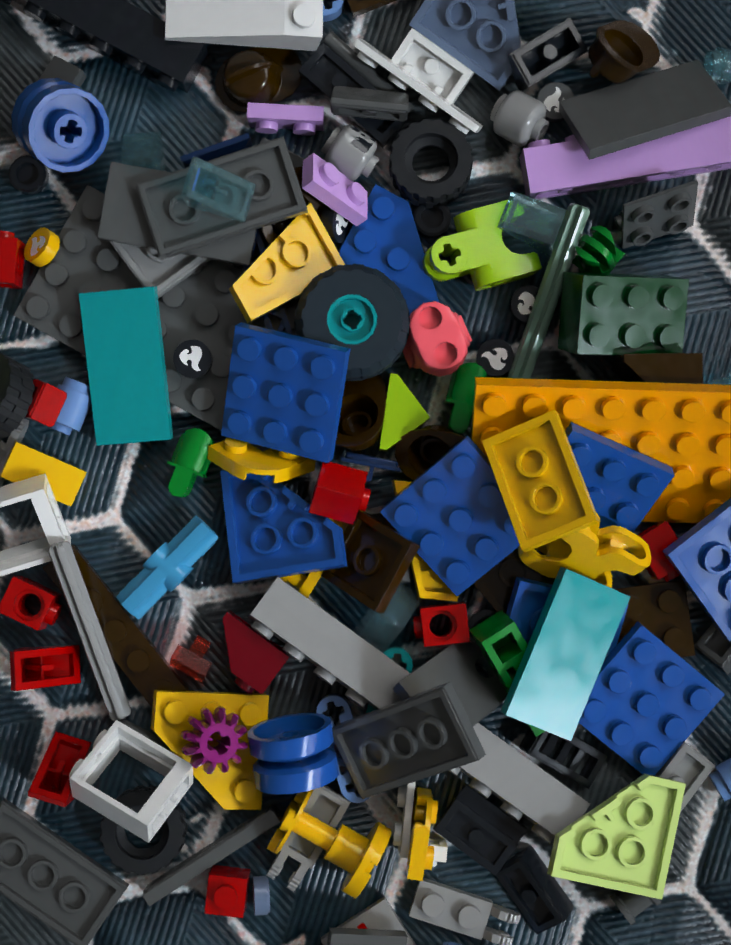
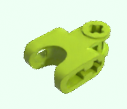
[423,198,542,291]

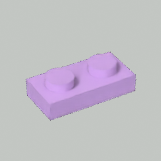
[247,102,325,136]
[302,153,368,226]

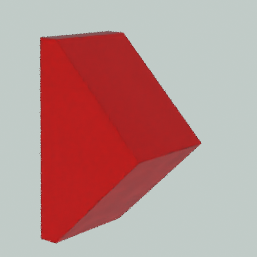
[10,645,81,691]
[28,731,92,807]

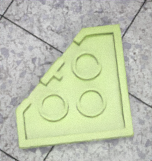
[547,774,686,900]

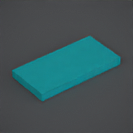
[79,286,174,446]
[500,566,631,741]

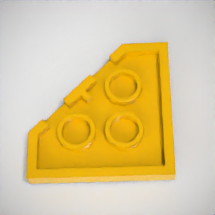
[151,690,269,810]

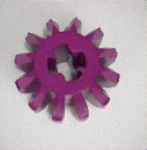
[181,706,248,774]

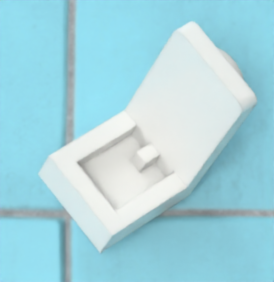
[393,781,448,867]

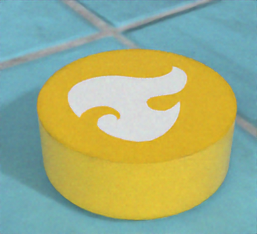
[24,227,60,267]

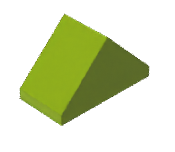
[379,373,430,452]

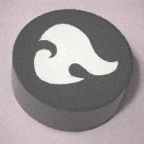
[537,82,574,123]

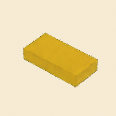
[0,441,87,506]

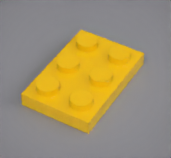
[482,410,600,552]

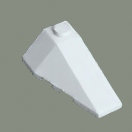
[165,0,323,51]

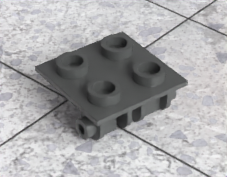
[614,180,698,249]

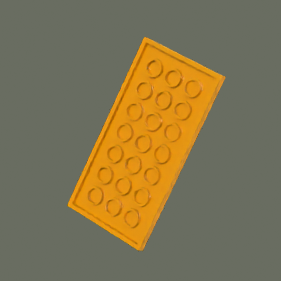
[471,377,731,523]

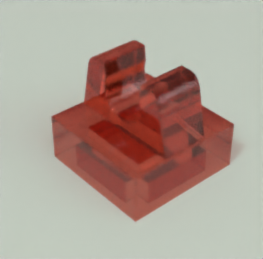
[170,635,212,683]

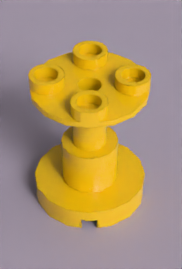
[267,790,392,899]

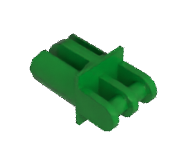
[572,225,625,273]
[444,363,487,435]
[167,428,215,498]

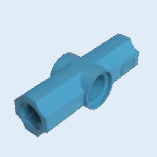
[116,515,220,620]

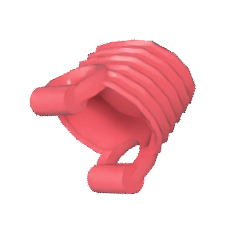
[402,301,472,377]

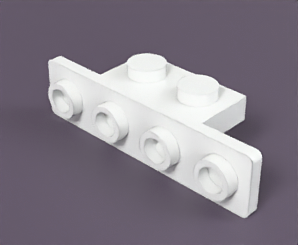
[352,28,483,134]

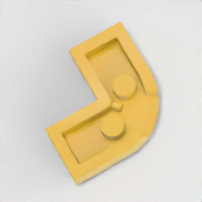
[207,438,316,483]
[406,787,438,881]

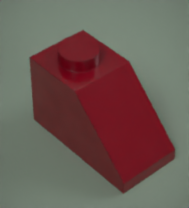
[223,610,290,695]

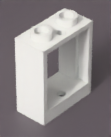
[0,473,71,576]
[69,720,193,843]

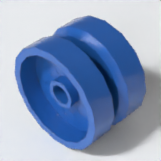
[11,78,109,173]
[247,713,339,795]

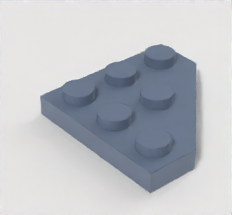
[409,0,521,91]

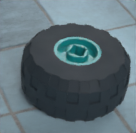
[294,264,410,381]

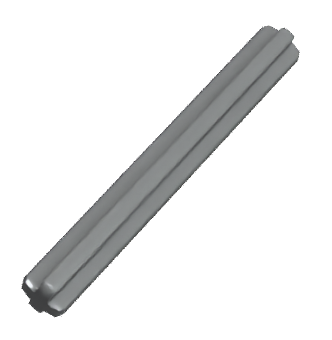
[48,541,131,721]

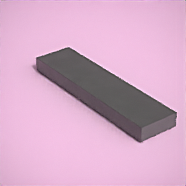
[142,804,282,906]

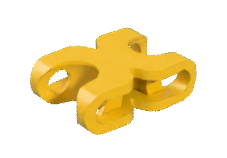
[518,513,651,588]

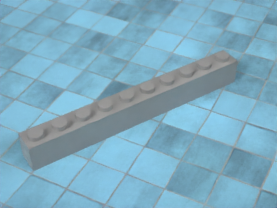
[248,577,590,843]

